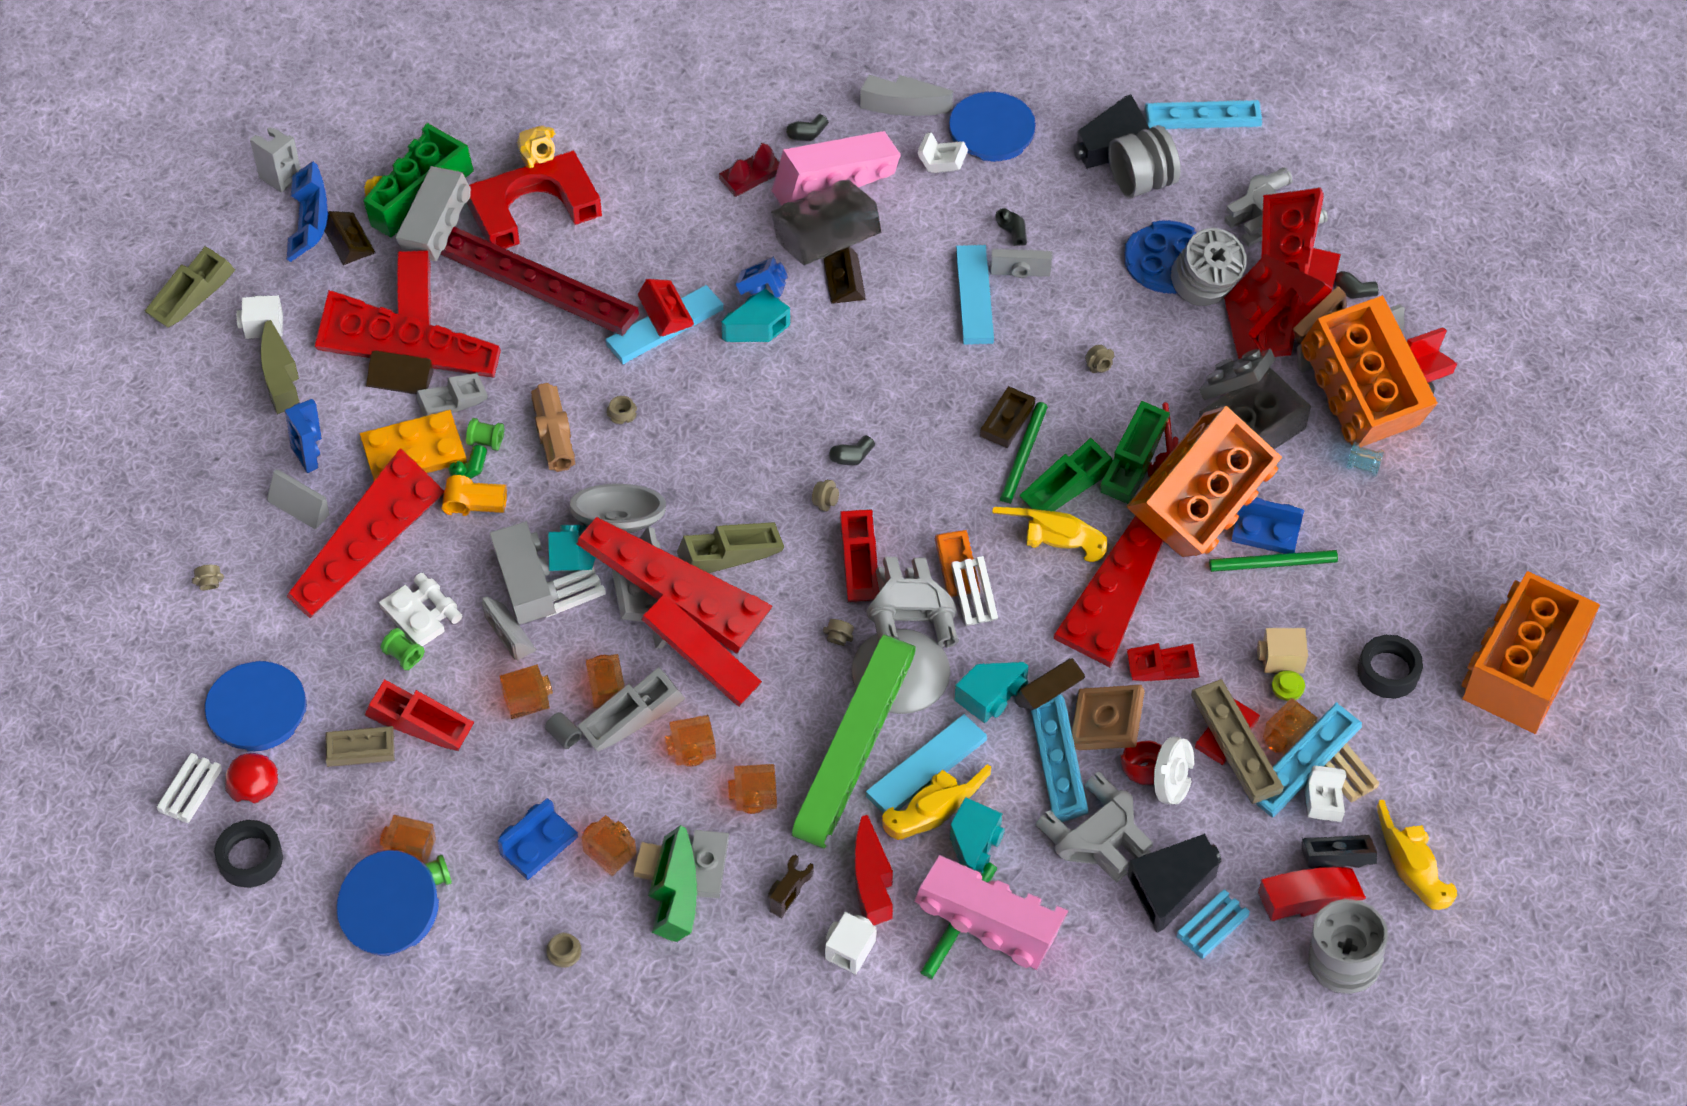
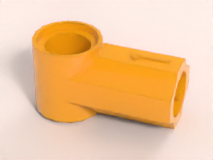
[442,475,507,516]

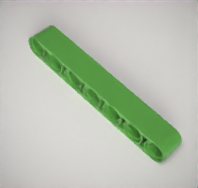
[792,634,916,849]

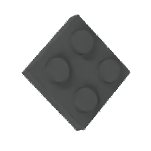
[1199,348,1276,401]

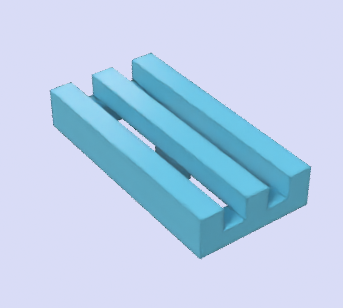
[1177,889,1250,959]

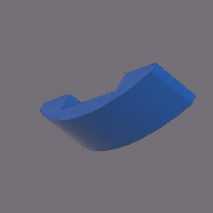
[286,161,328,262]

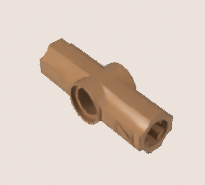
[531,383,575,472]

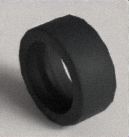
[1358,634,1423,699]
[214,820,283,888]

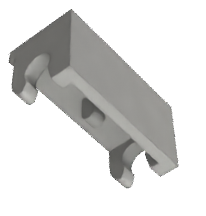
[250,128,301,193]

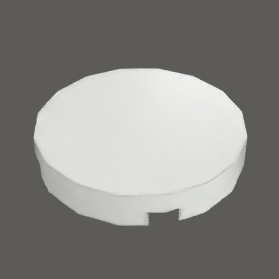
[1154,736,1194,805]

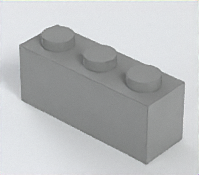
[396,166,471,261]
[490,521,559,625]

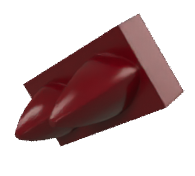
[719,143,780,197]

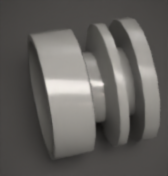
[1108,125,1181,198]
[1171,228,1247,306]
[1308,899,1388,994]

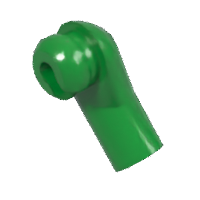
[449,445,487,479]

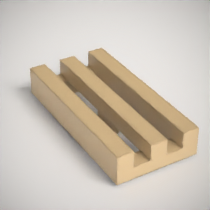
[1324,743,1379,803]

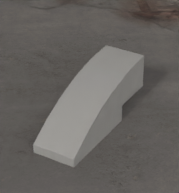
[860,75,953,116]
[578,667,685,751]

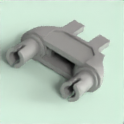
[1224,167,1328,247]
[866,557,959,648]
[1036,772,1153,883]

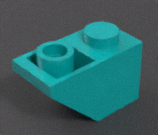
[721,289,791,342]
[548,525,596,571]
[954,662,1029,724]
[950,797,1005,874]

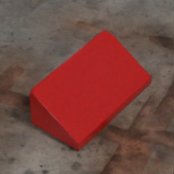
[638,279,694,336]

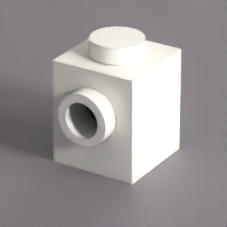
[236,295,283,339]
[825,912,876,974]

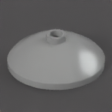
[570,484,666,533]
[852,629,950,714]

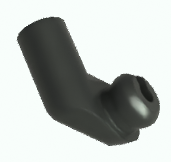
[786,114,829,141]
[995,208,1027,246]
[1335,271,1379,299]
[829,435,875,466]

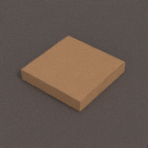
[1293,286,1347,345]
[1071,685,1145,750]

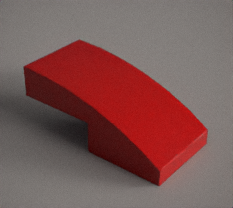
[1127,643,1200,681]

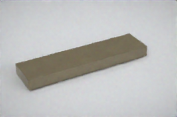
[1191,679,1284,804]

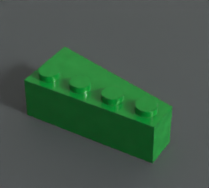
[363,123,474,238]

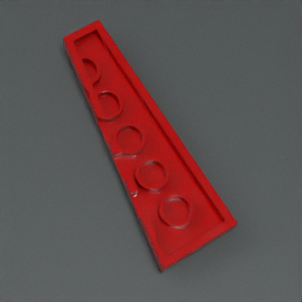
[1259,187,1324,357]
[315,290,501,378]
[287,448,444,618]
[1054,516,1164,668]
[576,517,773,654]

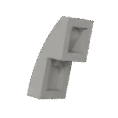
[416,373,488,416]

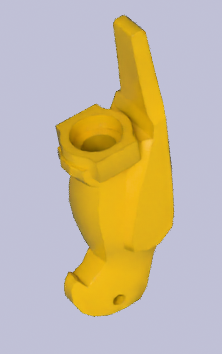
[517,126,555,168]
[992,507,1107,562]
[882,764,991,840]
[1376,800,1457,910]

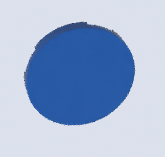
[949,92,1036,162]
[1124,220,1197,294]
[205,661,307,752]
[337,850,439,956]

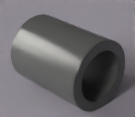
[545,712,582,749]

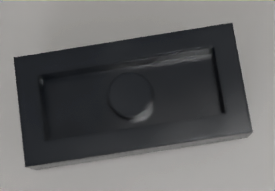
[1301,835,1377,868]

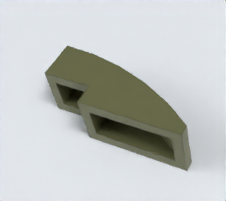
[145,246,236,328]
[261,320,300,415]
[677,522,784,573]

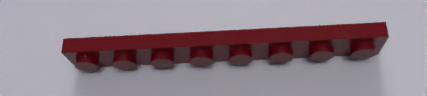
[440,226,639,336]

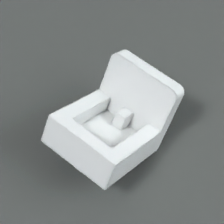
[918,133,968,173]
[1305,766,1346,822]

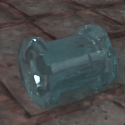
[1346,442,1384,477]

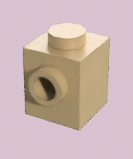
[1257,628,1308,674]

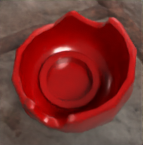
[1120,740,1162,785]
[225,753,278,803]

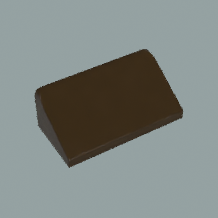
[324,211,376,265]
[823,245,866,304]
[366,351,434,394]
[1014,658,1085,710]

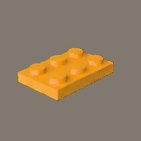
[360,410,467,481]

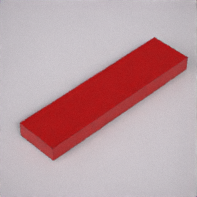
[641,594,762,707]

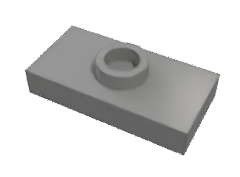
[991,249,1052,278]
[692,830,729,899]

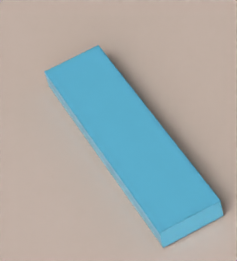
[1145,100,1262,129]
[956,245,994,345]
[606,285,724,364]
[1031,694,1089,822]
[1247,703,1362,818]
[866,714,987,814]

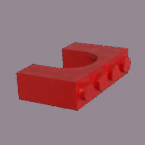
[467,150,602,249]

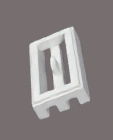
[951,556,998,626]
[546,567,606,618]
[157,753,222,823]

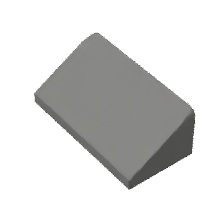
[267,469,330,529]
[482,596,537,661]

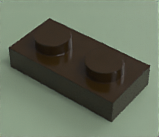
[980,386,1036,449]

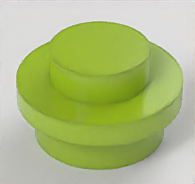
[1272,670,1305,701]

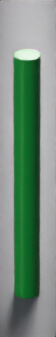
[1000,402,1048,504]
[1209,550,1338,572]
[920,862,997,979]

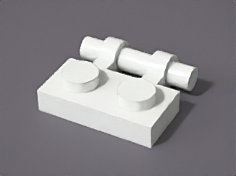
[379,573,462,646]

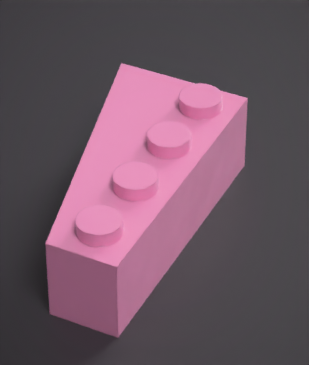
[772,131,901,214]
[915,855,1068,970]

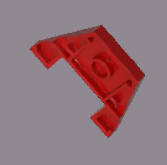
[1224,254,1333,360]

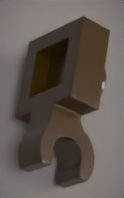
[768,854,814,919]

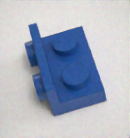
[736,256,788,298]
[284,399,322,473]
[1231,497,1304,554]
[498,798,578,880]

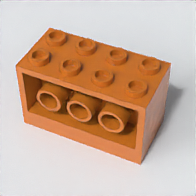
[1301,295,1438,449]
[1126,406,1282,557]
[1461,571,1601,734]

